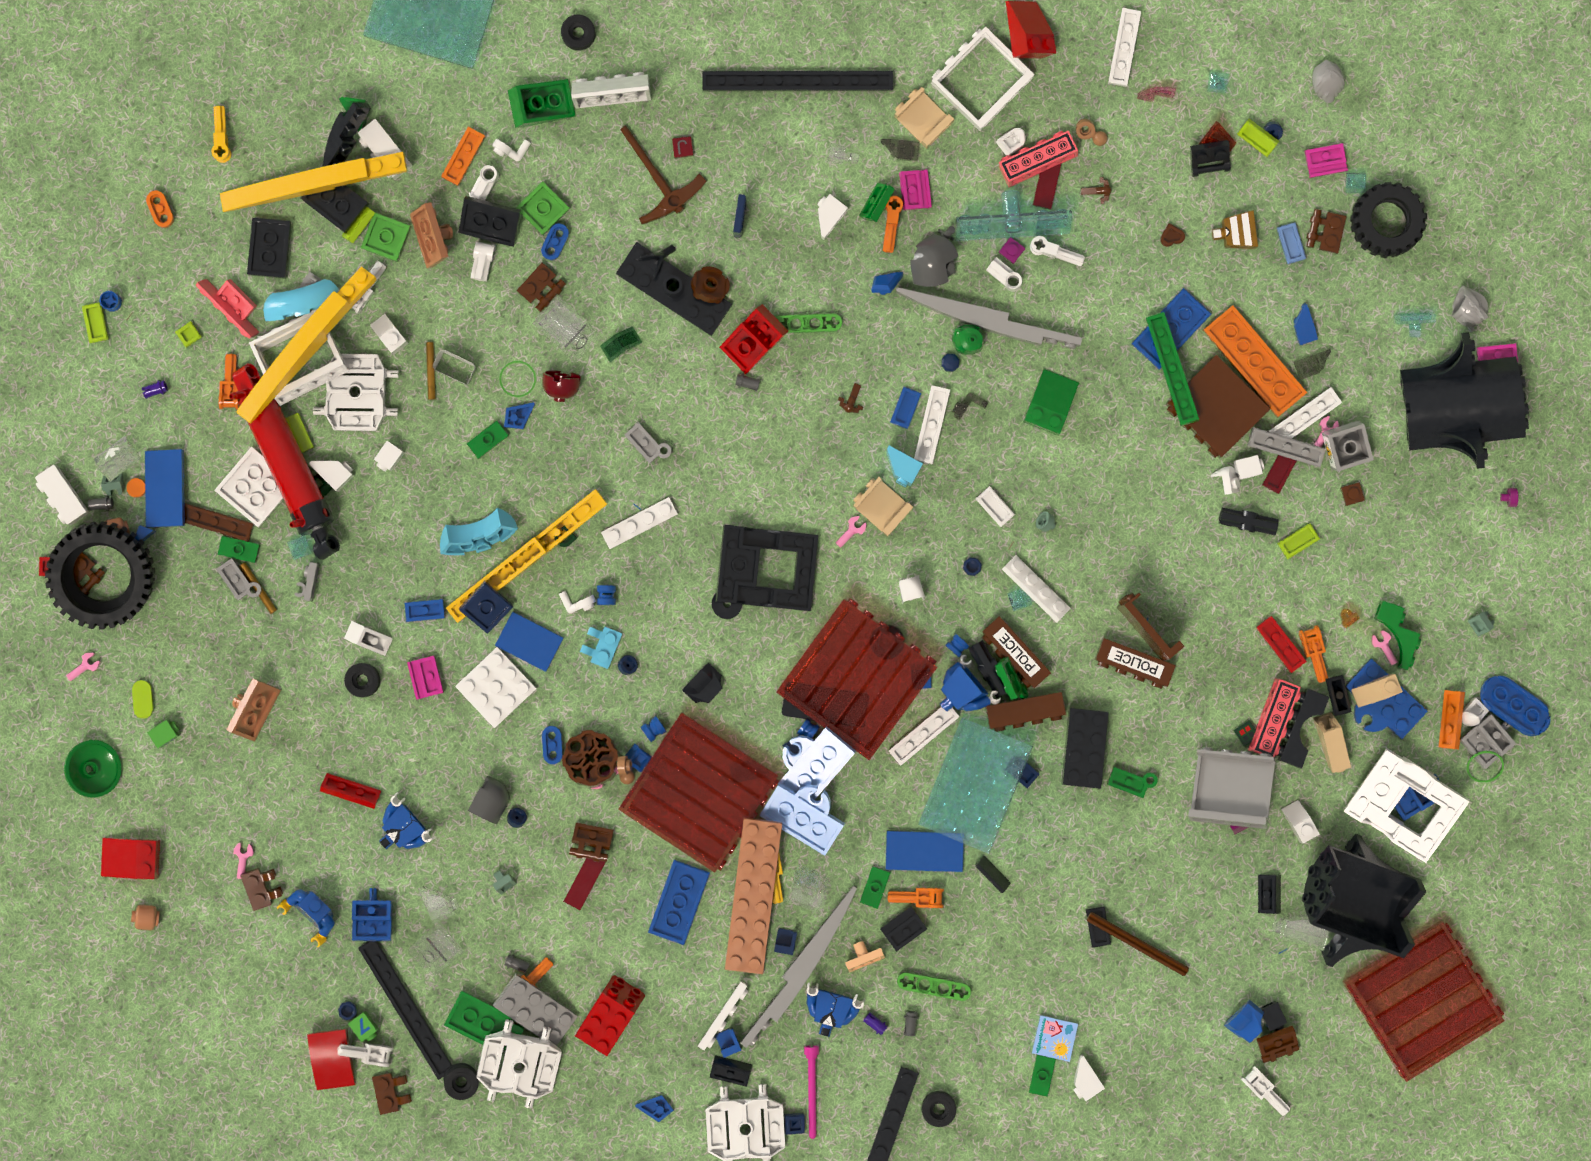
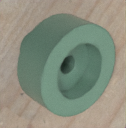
[1036,511,1056,532]

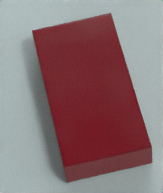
[1262,455,1297,494]

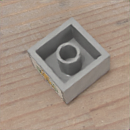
[1321,421,1374,472]

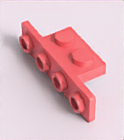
[196,279,259,339]

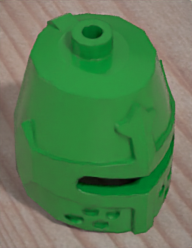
[952,325,984,355]

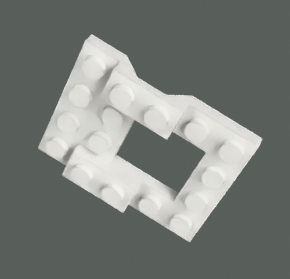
[1344,748,1469,863]

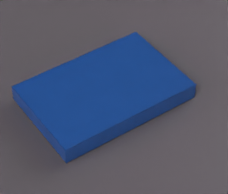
[495,612,564,672]

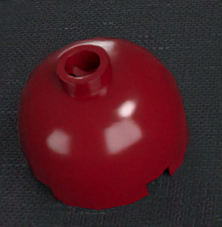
[542,370,581,402]

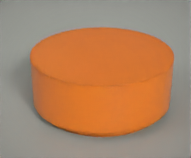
[126,478,145,498]

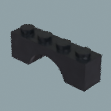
[1277,689,1330,769]

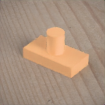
[845,941,885,973]

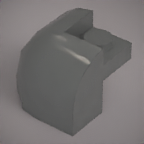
[910,234,959,287]
[468,776,510,824]

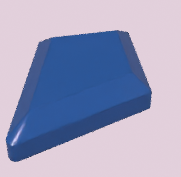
[871,272,903,295]
[504,402,535,429]
[635,1095,674,1122]

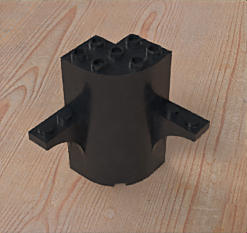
[1400,332,1529,469]
[1302,834,1426,967]

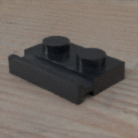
[880,906,927,952]

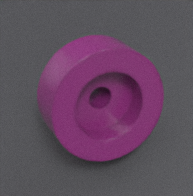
[1500,488,1518,507]

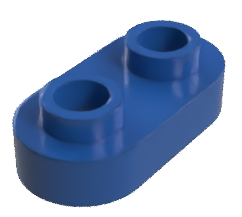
[541,223,569,261]
[542,726,563,764]

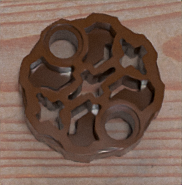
[562,730,620,788]

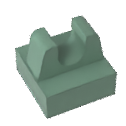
[101,473,124,496]
[1468,611,1495,637]
[492,870,517,895]

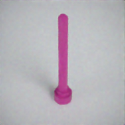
[804,1046,819,1139]

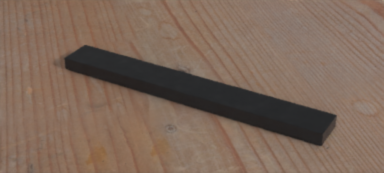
[358,941,452,1080]

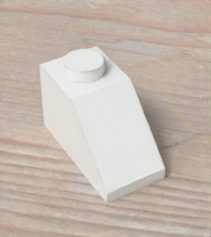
[817,194,848,240]
[370,314,409,355]
[309,461,354,492]
[344,621,393,656]
[1281,800,1320,844]
[1073,1055,1105,1101]

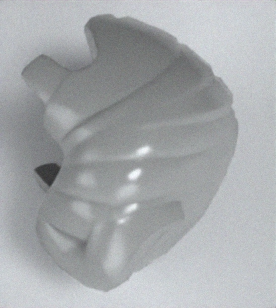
[1312,60,1345,103]

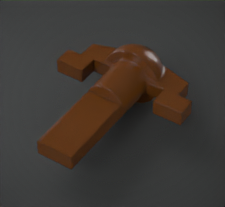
[1081,177,1112,204]
[838,383,863,413]

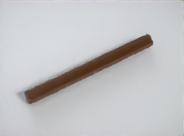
[1087,912,1189,976]

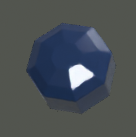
[941,353,960,372]
[963,557,982,576]
[338,1001,358,1020]

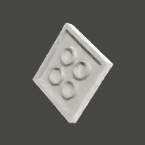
[214,447,283,528]
[455,647,537,728]

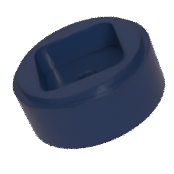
[1263,121,1283,140]
[618,655,638,675]
[507,808,527,828]

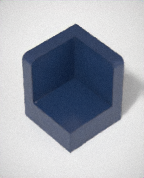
[774,928,797,955]

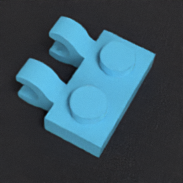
[580,627,622,669]

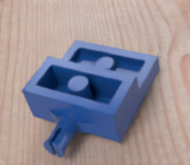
[1394,774,1440,821]
[352,888,393,941]

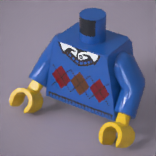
[277,889,335,948]

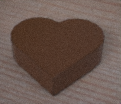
[1160,223,1185,247]

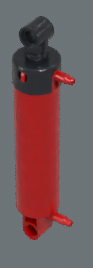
[229,363,340,560]

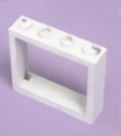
[931,27,1035,131]
[249,309,349,406]

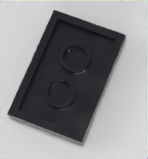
[300,185,369,234]
[458,196,521,247]
[247,217,291,279]

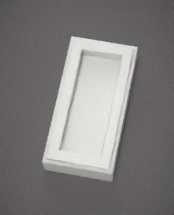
[976,486,1015,527]

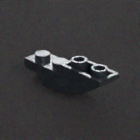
[323,102,371,167]

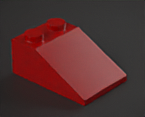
[1005,0,1056,59]
[101,838,160,879]

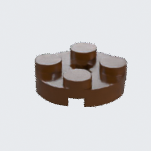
[691,266,730,303]

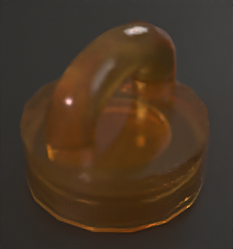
[1341,608,1360,628]

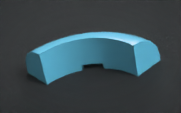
[263,279,339,321]
[440,508,518,555]

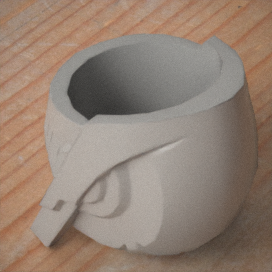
[1452,285,1489,332]

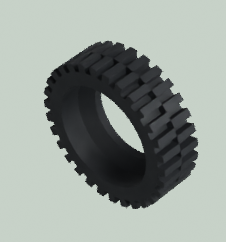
[45,521,155,630]

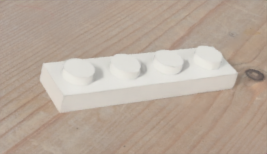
[1108,8,1141,87]
[914,385,950,464]
[1269,387,1342,438]
[601,497,678,549]
[1002,555,1071,623]
[889,707,960,766]
[698,981,748,1050]

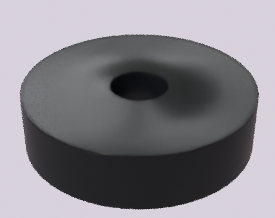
[712,593,742,619]

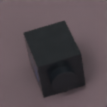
[1260,1001,1287,1032]

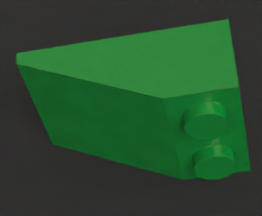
[508,79,576,128]
[1023,369,1079,436]

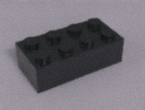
[1061,708,1109,789]

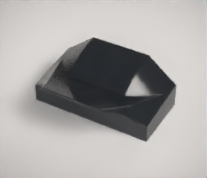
[682,662,723,704]

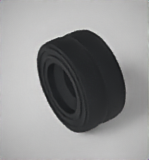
[561,14,596,51]
[344,663,380,698]
[443,1063,479,1100]
[921,1091,957,1127]

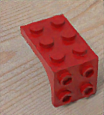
[575,975,645,1056]

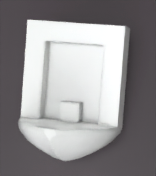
[996,128,1026,156]
[1211,466,1240,495]
[1462,697,1489,726]

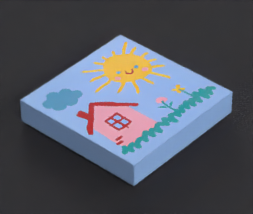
[1032,1015,1078,1062]

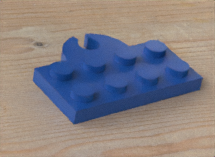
[1346,659,1428,739]

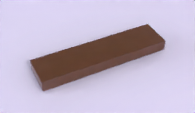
[185,503,254,542]

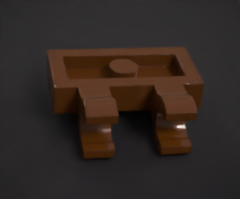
[240,868,283,911]
[372,1072,412,1115]

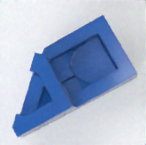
[1293,303,1318,345]

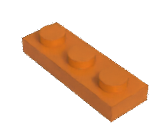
[441,126,486,187]
[1439,690,1465,750]

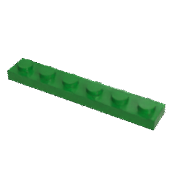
[1146,312,1199,426]

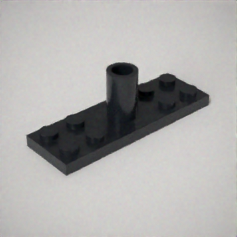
[616,242,732,337]

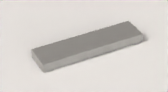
[1247,427,1326,467]

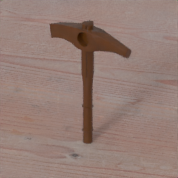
[620,126,707,225]

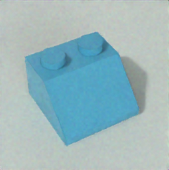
[886,445,923,487]

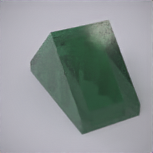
[600,326,642,362]

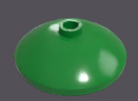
[64,740,121,798]

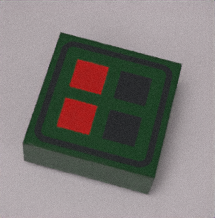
[1233,720,1256,746]

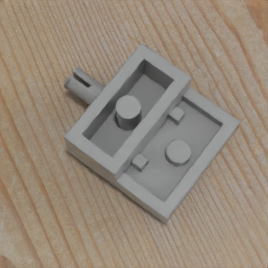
[1460,714,1516,769]

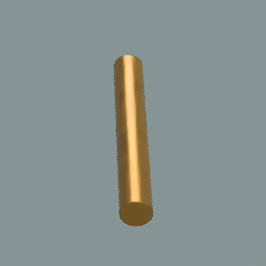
[426,342,436,400]
[239,562,277,614]

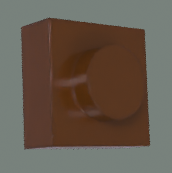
[1340,482,1365,506]

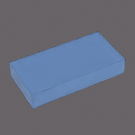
[1276,222,1306,265]

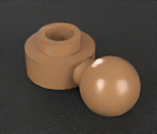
[1075,119,1108,146]
[617,756,635,785]

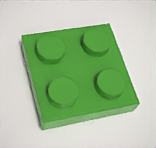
[516,181,570,235]
[361,213,411,262]

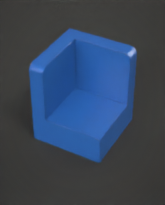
[716,1027,742,1058]

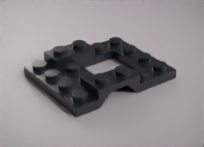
[716,525,819,611]

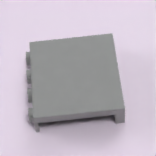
[1188,747,1276,829]

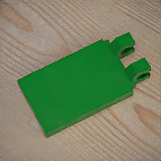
[444,990,524,1050]

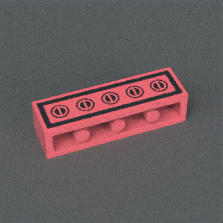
[999,131,1078,188]
[1248,678,1301,757]

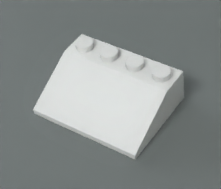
[571,72,651,109]

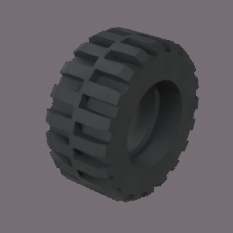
[1350,182,1427,258]

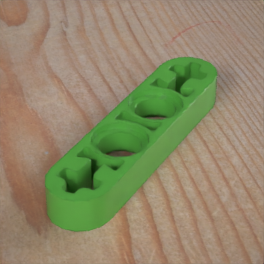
[775,314,842,333]
[897,972,971,1001]

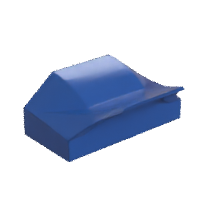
[1224,1000,1264,1043]

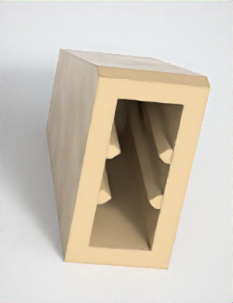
[1351,674,1403,707]
[1313,712,1351,773]

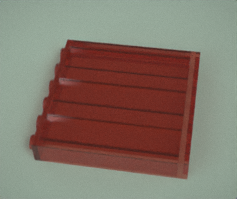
[776,598,938,761]
[618,712,779,873]
[1342,921,1504,1082]

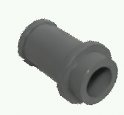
[735,373,760,391]
[88,496,114,511]
[504,954,530,974]
[903,1011,919,1036]

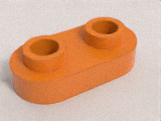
[146,190,174,228]

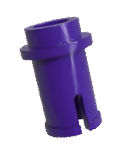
[142,380,168,399]
[863,1012,888,1035]

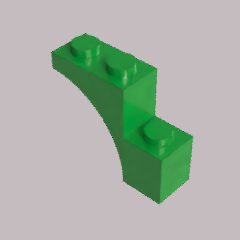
[1374,600,1421,670]

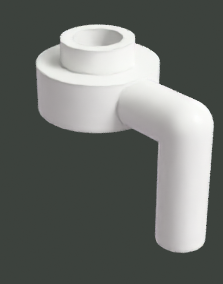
[492,139,531,162]
[559,591,596,613]

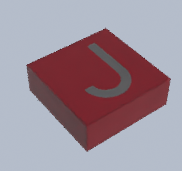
[672,136,693,158]

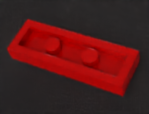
[1256,616,1307,673]
[320,773,381,809]

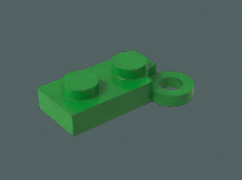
[995,657,1028,700]
[1107,767,1158,798]

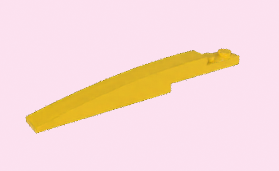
[220,152,408,212]
[236,266,377,424]
[446,489,608,623]

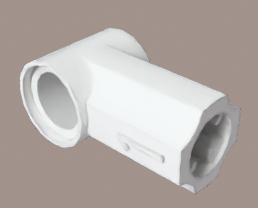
[469,165,499,201]
[470,242,496,282]
[986,257,1022,292]

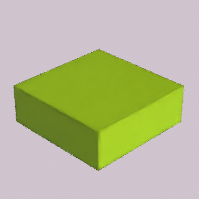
[175,321,202,348]

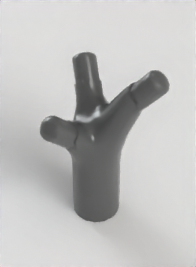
[937,226,955,241]

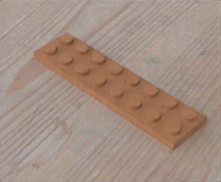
[725,817,782,974]

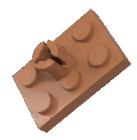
[410,202,453,268]
[226,678,281,742]

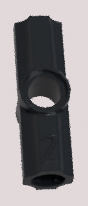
[1218,507,1279,536]
[968,640,1006,698]

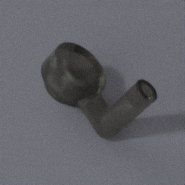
[952,392,989,420]

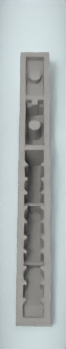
[896,287,1082,349]
[740,885,857,1048]

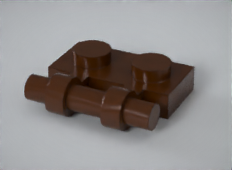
[1306,209,1346,254]
[516,263,566,312]
[74,552,105,596]
[569,823,614,862]
[1256,1026,1300,1063]

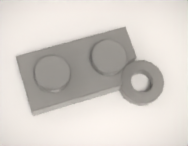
[624,422,672,464]
[216,558,262,601]

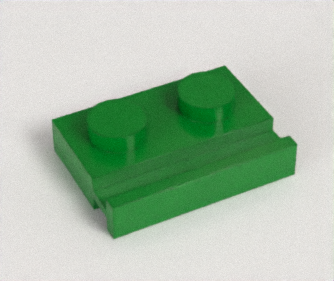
[859,183,895,222]

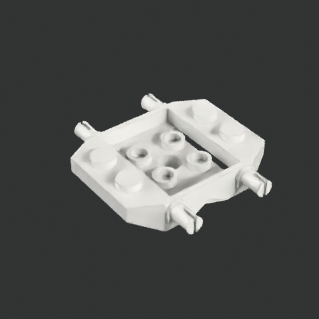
[313,354,399,431]
[477,1020,562,1108]
[706,1084,785,1161]

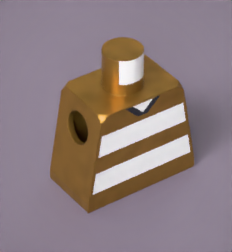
[1212,210,1258,249]

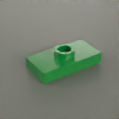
[467,421,509,459]
[218,536,260,563]
[860,866,890,909]
[1029,1054,1056,1097]

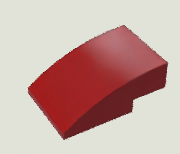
[719,304,789,374]
[307,1028,355,1090]

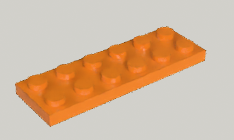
[1203,305,1307,418]

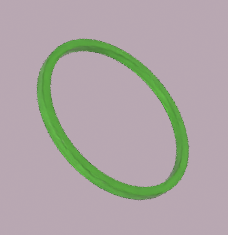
[499,361,536,397]
[1467,751,1504,782]

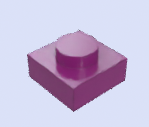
[998,237,1025,264]

